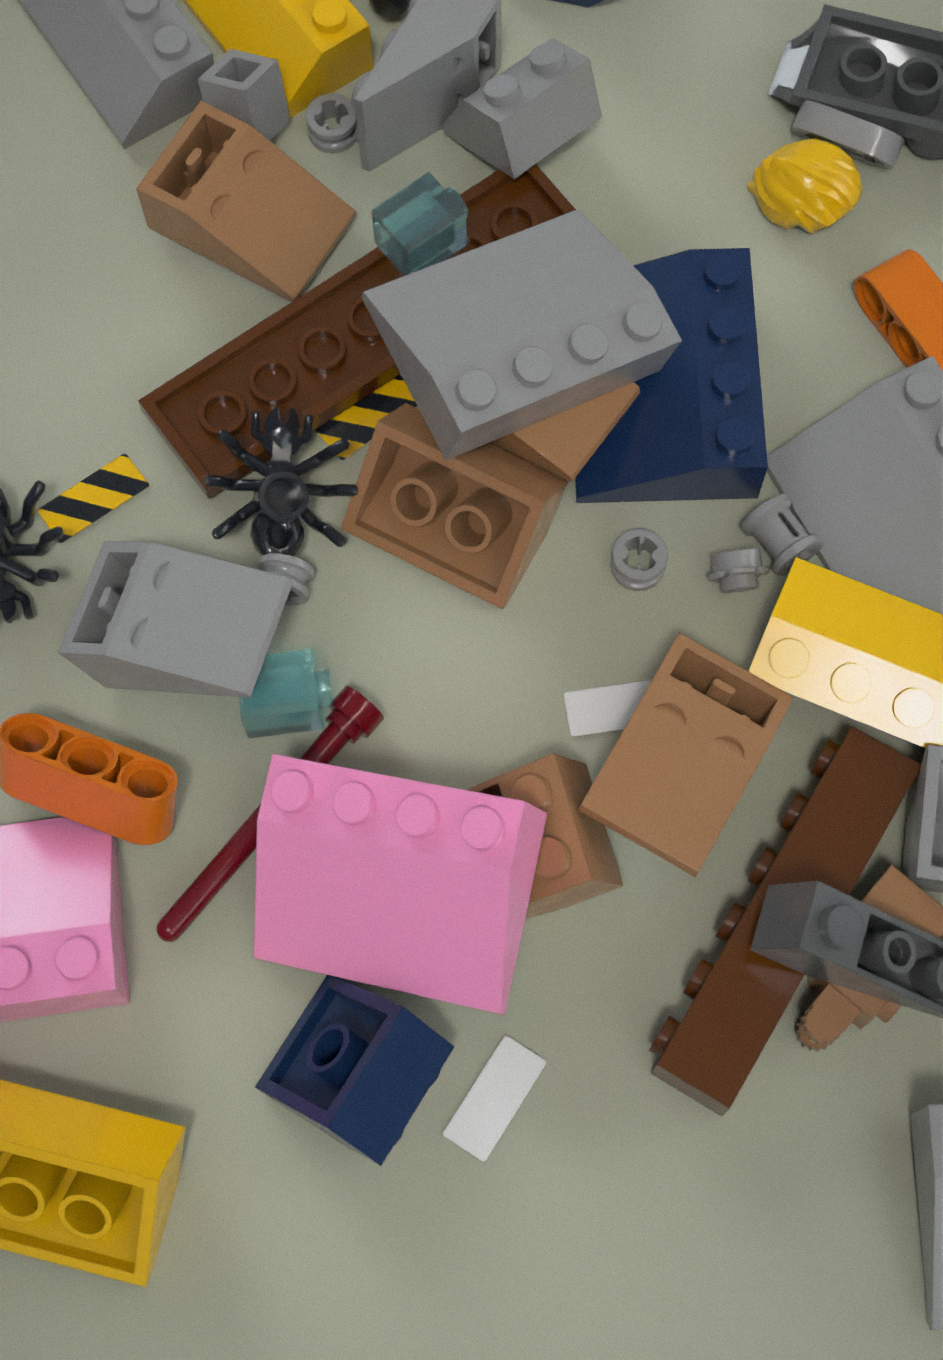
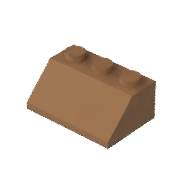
[340,403,568,609]

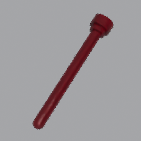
[156,686,384,942]

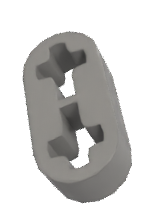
[791,100,905,169]

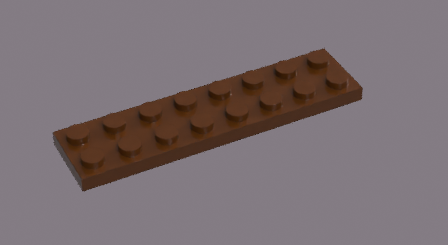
[138,164,576,499]

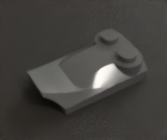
[768,4,943,159]

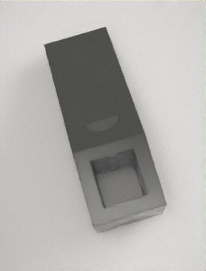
[750,881,943,1018]

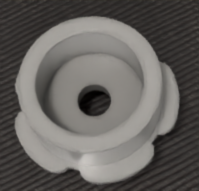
[708,548,769,593]

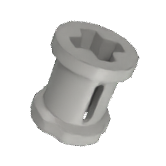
[741,493,823,576]

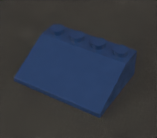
[575,248,768,503]

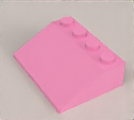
[254,754,547,1015]
[0,817,130,1022]

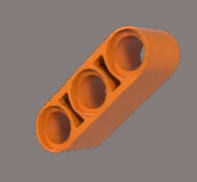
[854,249,943,371]
[0,713,178,845]

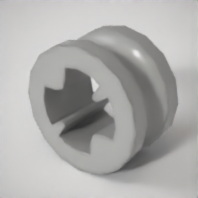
[305,93,357,154]
[610,528,668,591]
[258,553,315,605]

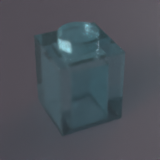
[371,172,469,276]
[239,649,333,739]

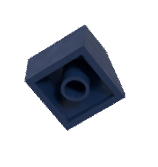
[255,975,455,1166]

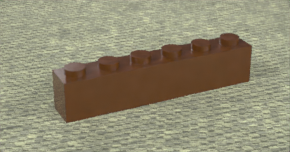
[649,726,921,1117]

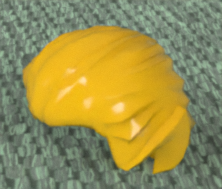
[747,138,863,235]

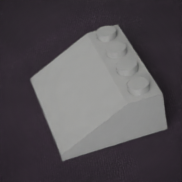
[361,209,682,461]
[767,356,943,614]

